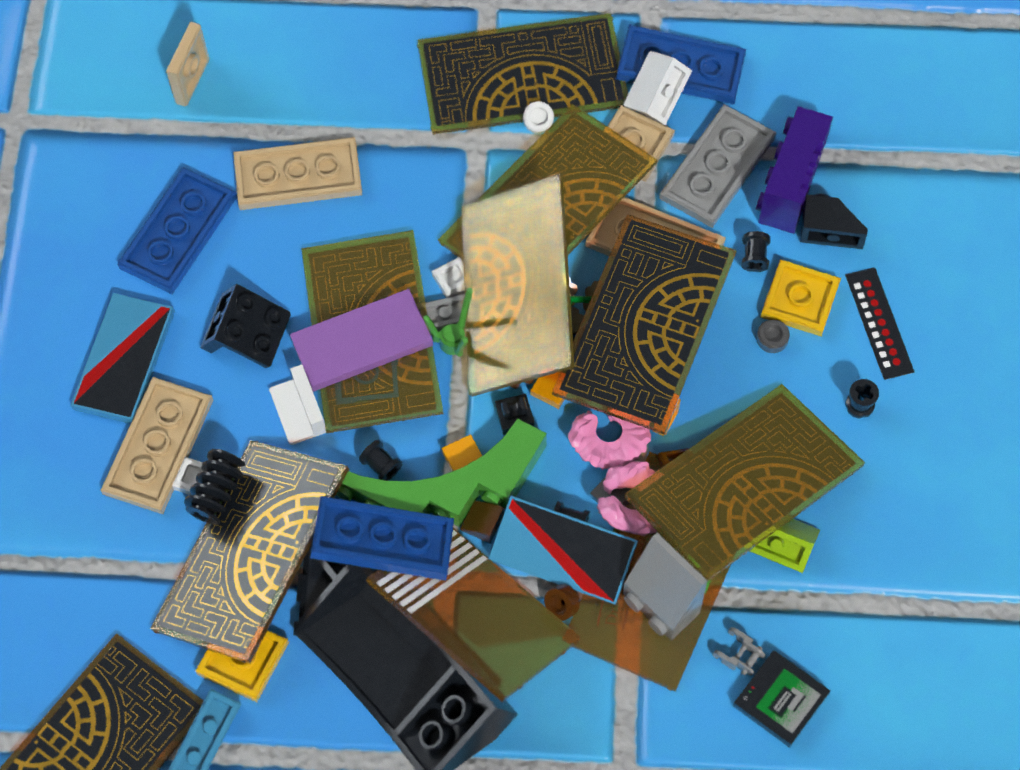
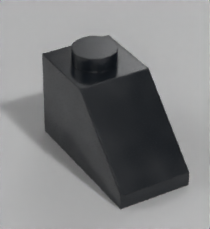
[800,194,868,249]

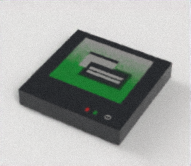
[733,650,830,748]

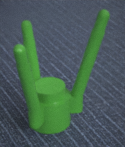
[423,288,473,357]

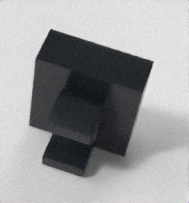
[495,394,534,435]

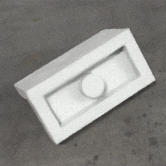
[624,51,692,125]
[269,365,327,445]

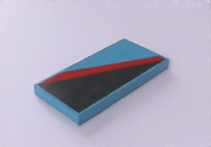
[71,293,175,424]
[489,496,639,605]

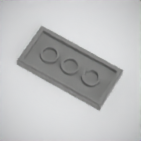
[659,104,777,228]

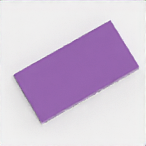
[290,289,433,392]

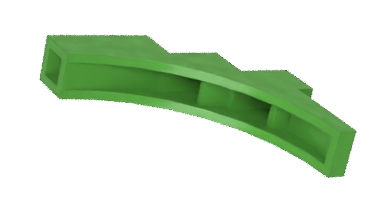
[332,419,547,527]

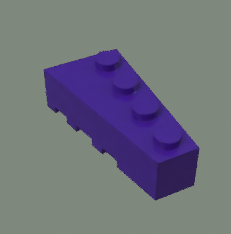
[756,106,833,234]

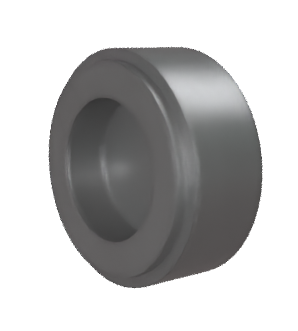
[756,320,790,353]

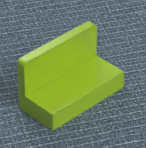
[743,516,820,573]

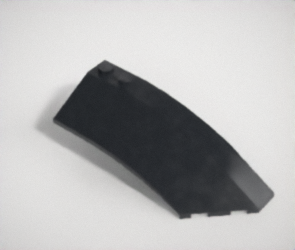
[293,524,518,770]

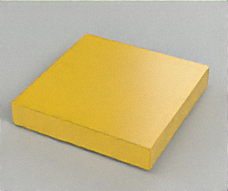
[761,259,841,337]
[195,626,289,702]

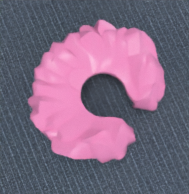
[567,407,651,470]
[597,461,664,536]

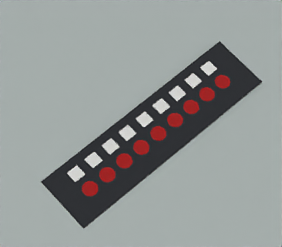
[845,267,915,380]

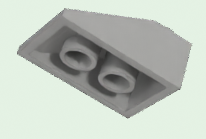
[623,533,707,641]

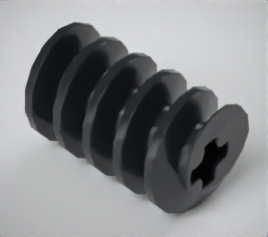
[184,449,245,525]

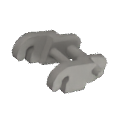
[712,627,765,675]

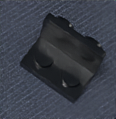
[200,284,291,368]

